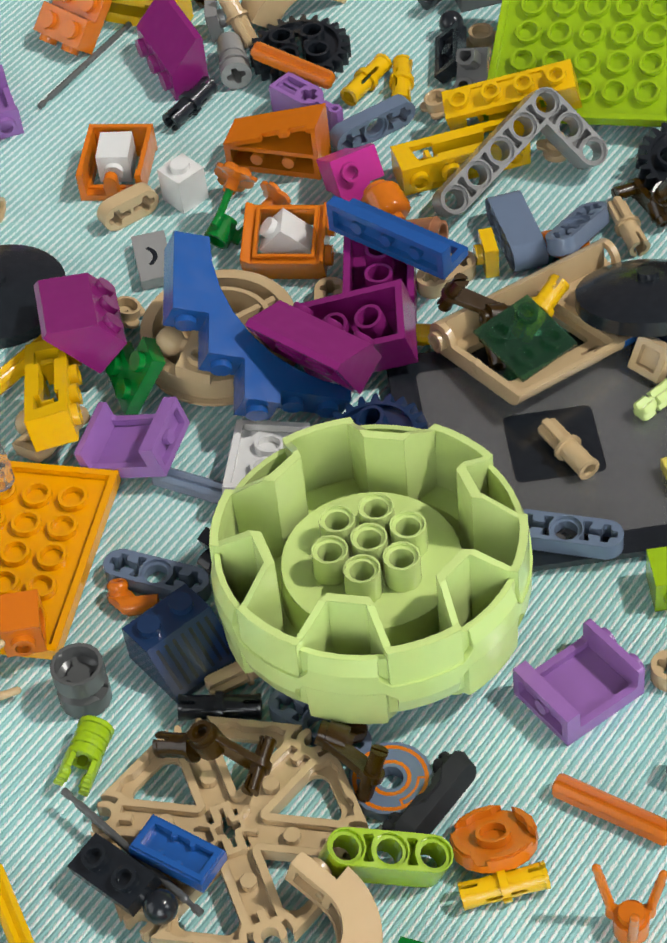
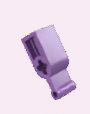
[269,71,344,132]

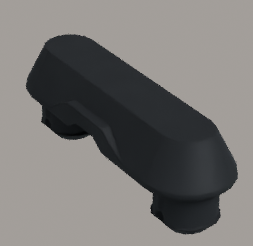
[382,750,477,834]

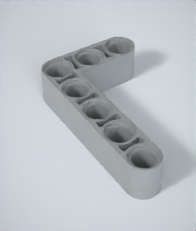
[432,87,608,218]

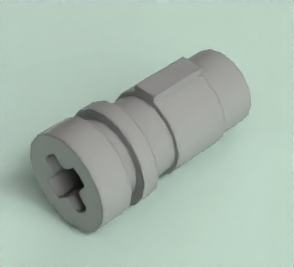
[217,31,252,89]

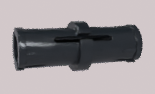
[162,76,218,131]
[177,690,262,721]

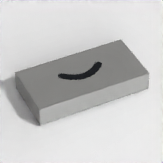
[131,230,167,290]

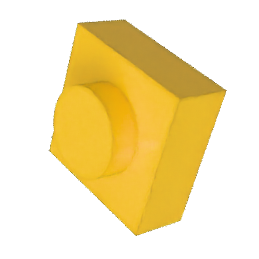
[473,227,500,278]

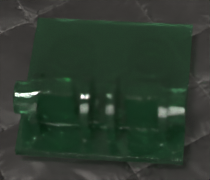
[473,295,577,382]

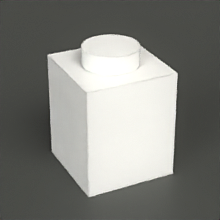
[95,131,137,183]
[157,153,209,214]
[259,208,313,254]

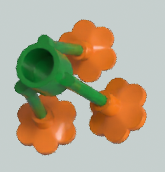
[204,161,291,249]

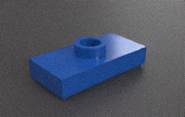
[128,814,227,893]

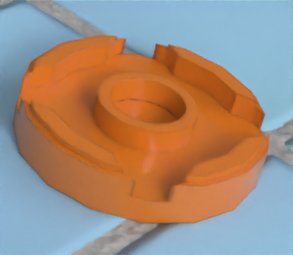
[449,805,539,874]

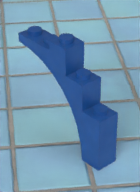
[163,231,352,421]

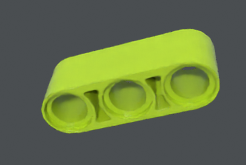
[318,827,454,888]

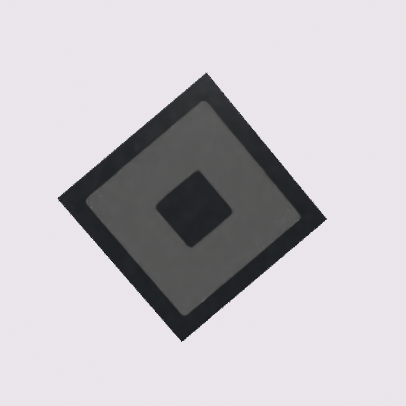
[386,332,667,572]

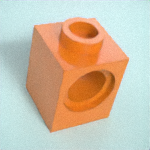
[0,589,47,658]

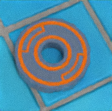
[349,742,433,822]

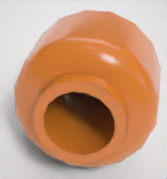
[361,179,411,220]

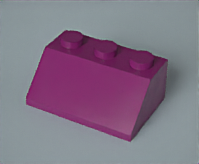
[135,0,209,101]
[33,273,127,374]
[245,300,382,395]

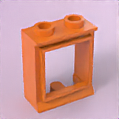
[75,124,158,201]
[240,202,336,279]

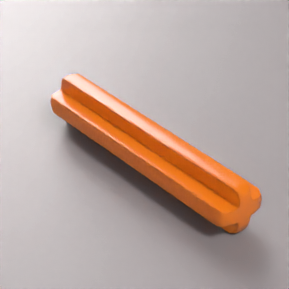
[250,42,336,89]
[552,773,667,846]

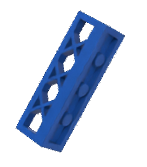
[326,195,468,280]

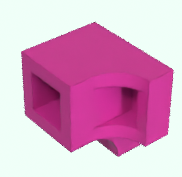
[316,143,385,201]

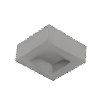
[204,0,228,42]

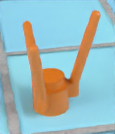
[592,864,667,943]

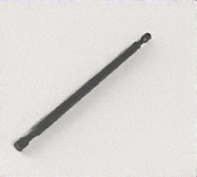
[37,21,132,109]
[61,787,204,917]

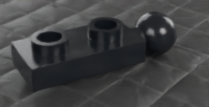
[434,10,467,84]
[67,833,179,925]

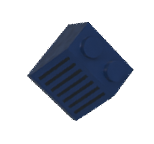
[122,584,236,704]

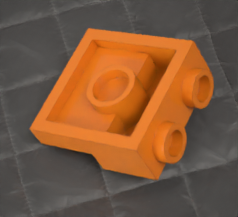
[33,0,112,56]

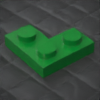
[105,337,166,415]

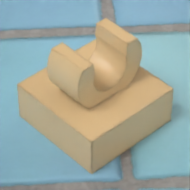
[627,337,667,384]

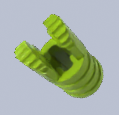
[53,715,114,797]

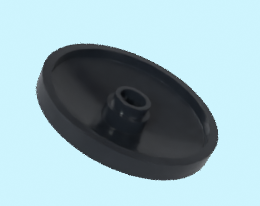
[0,244,66,349]
[575,259,667,337]

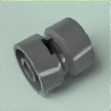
[50,643,112,719]

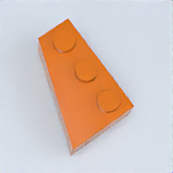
[223,103,332,180]

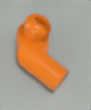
[106,578,160,616]

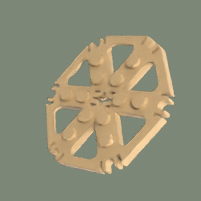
[90,716,368,943]

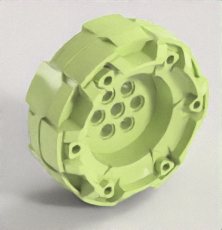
[209,417,533,724]

